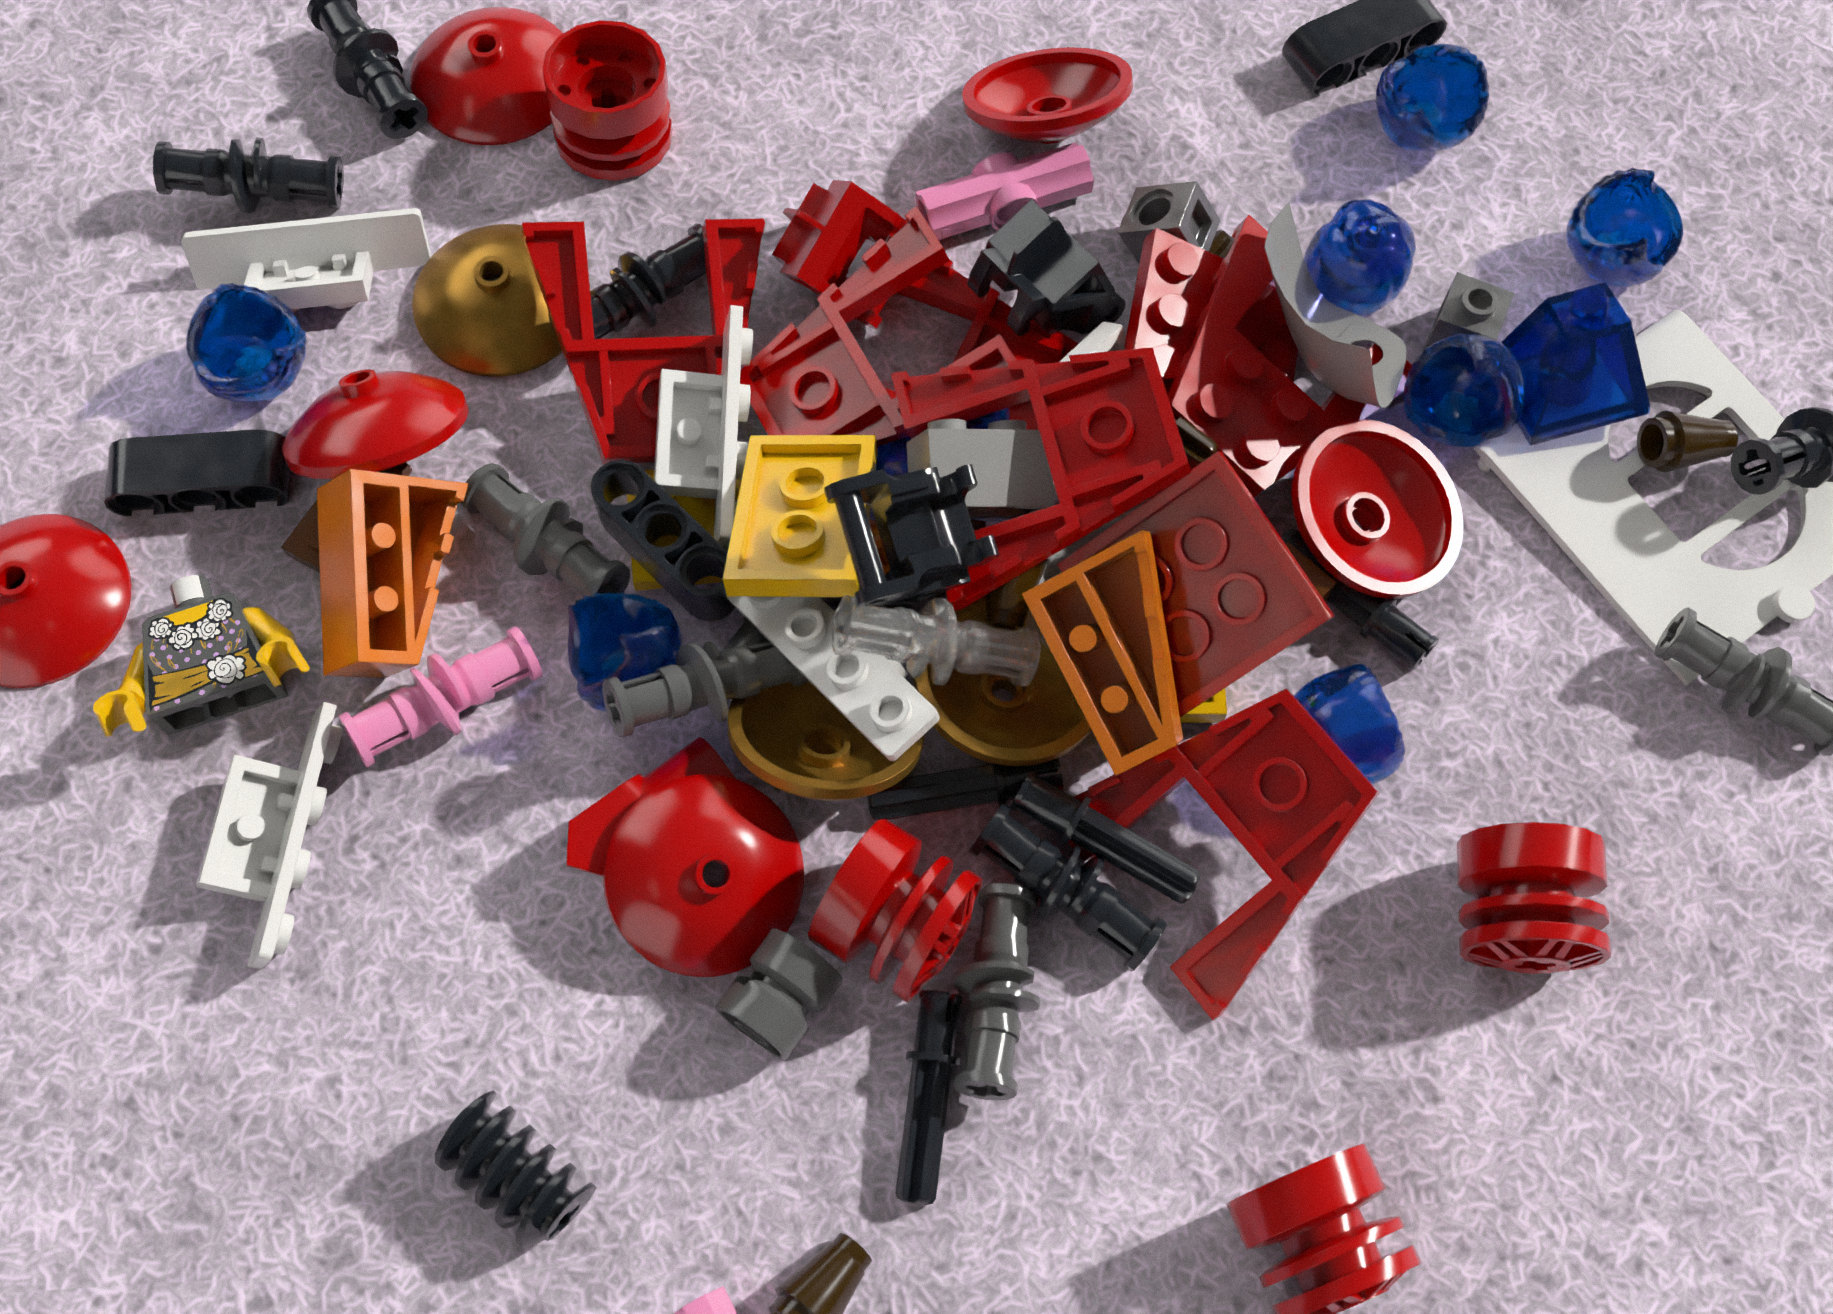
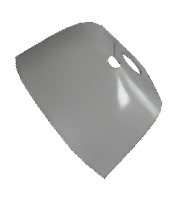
[1264,202,1407,409]

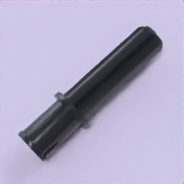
[1280,528,1439,671]
[867,758,1064,821]
[1010,771,1201,904]
[895,990,963,1205]

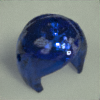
[1376,44,1490,152]
[1566,167,1683,287]
[1304,199,1416,315]
[186,283,308,402]
[1403,333,1526,447]
[568,592,683,712]
[1294,664,1406,785]

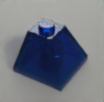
[1485,282,1650,446]

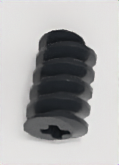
[435,1090,597,1249]

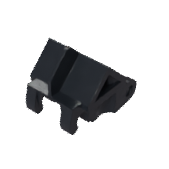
[967,199,1126,337]
[824,464,999,608]

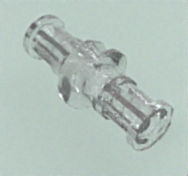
[832,594,1041,687]

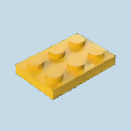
[723,435,878,597]

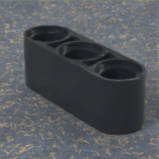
[1282,0,1447,97]
[104,430,290,517]
[590,460,735,622]

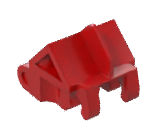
[772,180,908,330]

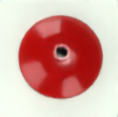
[410,7,563,145]
[962,47,1133,144]
[282,369,469,479]
[1292,420,1463,599]
[0,514,132,688]
[603,774,804,977]

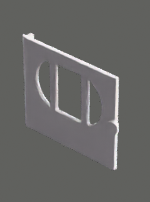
[1474,310,1833,685]

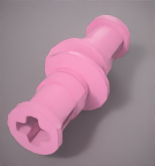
[338,626,543,768]

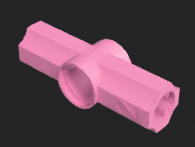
[916,142,1094,240]

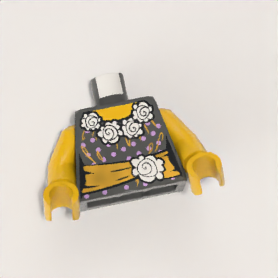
[93,575,310,737]

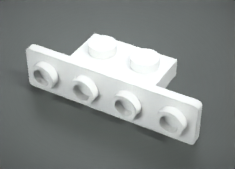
[181,208,431,315]
[654,305,753,552]
[727,596,940,761]
[196,702,342,969]

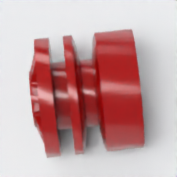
[542,20,672,181]
[808,819,983,1003]
[1457,822,1611,974]
[1226,1143,1422,1314]

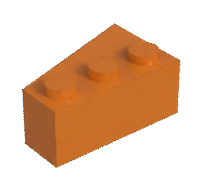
[317,469,468,678]
[1022,530,1183,776]

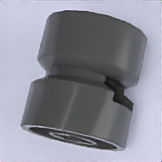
[715,928,843,1060]

